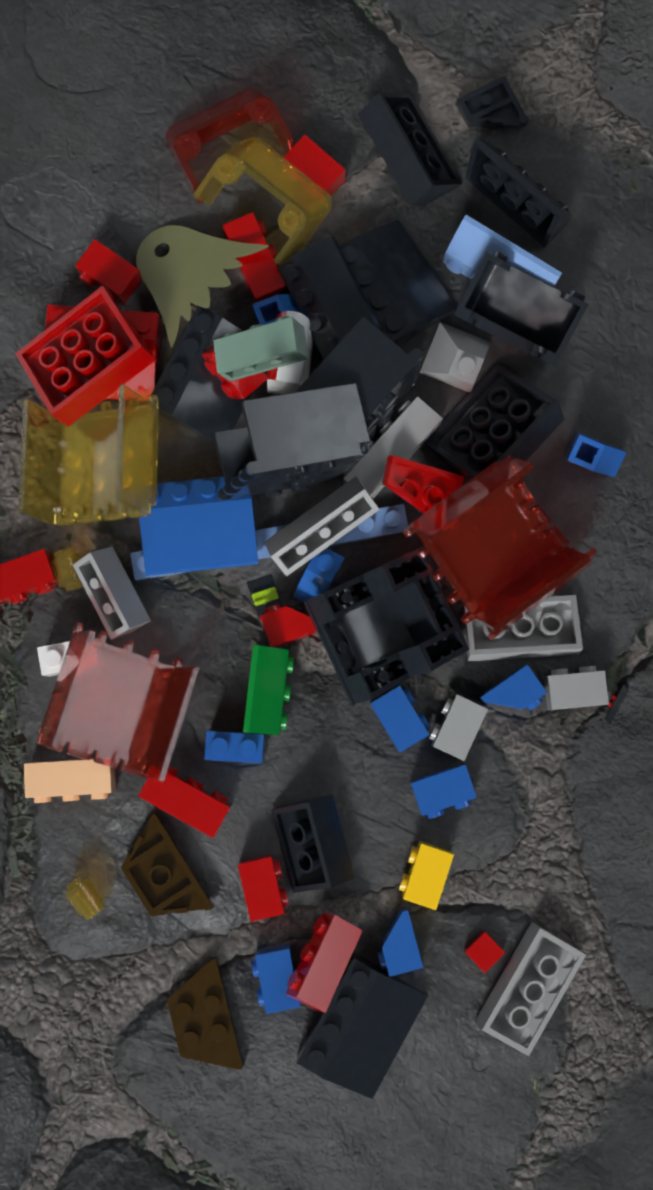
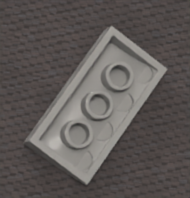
[464,595,583,662]
[475,922,586,1056]

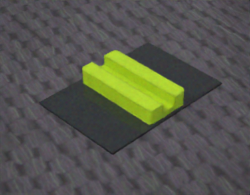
[247,574,282,619]

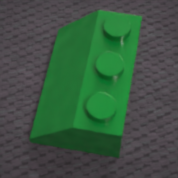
[243,645,294,735]

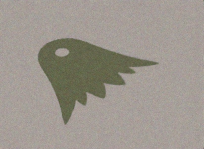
[136,225,269,348]

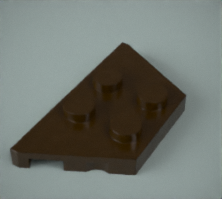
[120,813,214,917]
[167,957,244,1070]

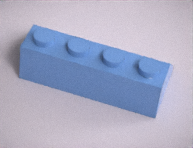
[443,215,562,288]

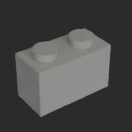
[544,666,609,710]
[429,695,488,761]

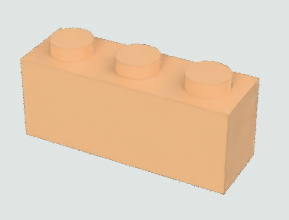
[24,757,116,803]

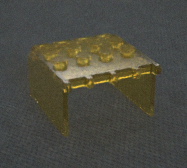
[19,385,159,526]

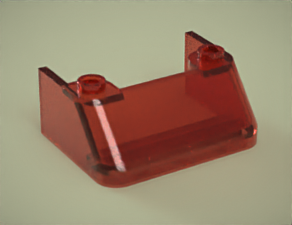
[165,88,293,204]

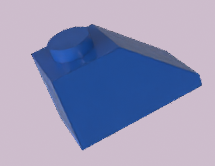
[293,548,345,602]
[478,665,547,710]
[377,906,423,977]

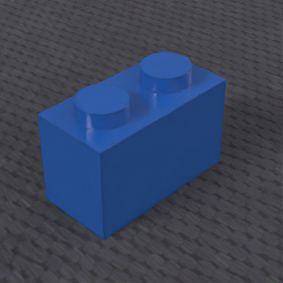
[370,686,430,752]
[204,731,265,763]
[410,764,477,819]
[251,943,301,1014]

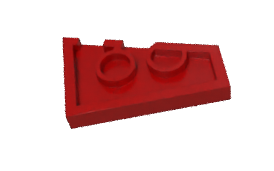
[382,455,464,531]

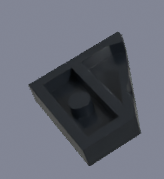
[456,76,529,127]

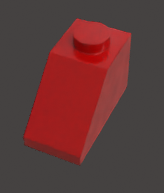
[260,604,317,648]

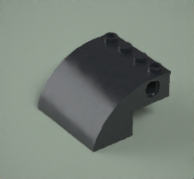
[304,547,470,706]

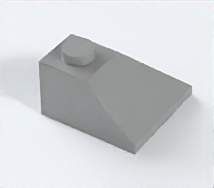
[420,322,491,393]

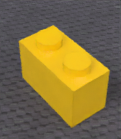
[399,841,454,910]

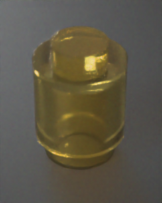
[52,548,82,591]
[64,876,106,921]

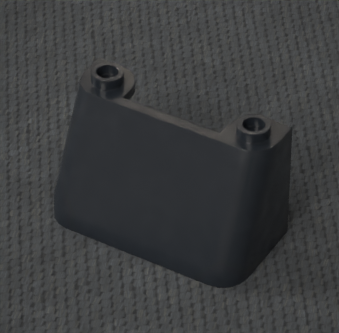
[455,250,589,367]

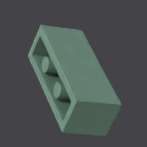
[213,316,308,381]

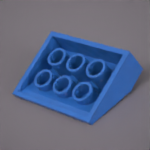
[137,477,259,576]

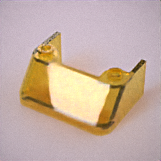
[193,137,332,265]

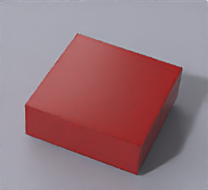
[464,931,505,973]

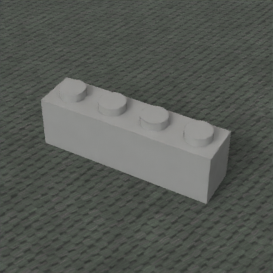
[343,396,443,499]
[264,476,380,576]

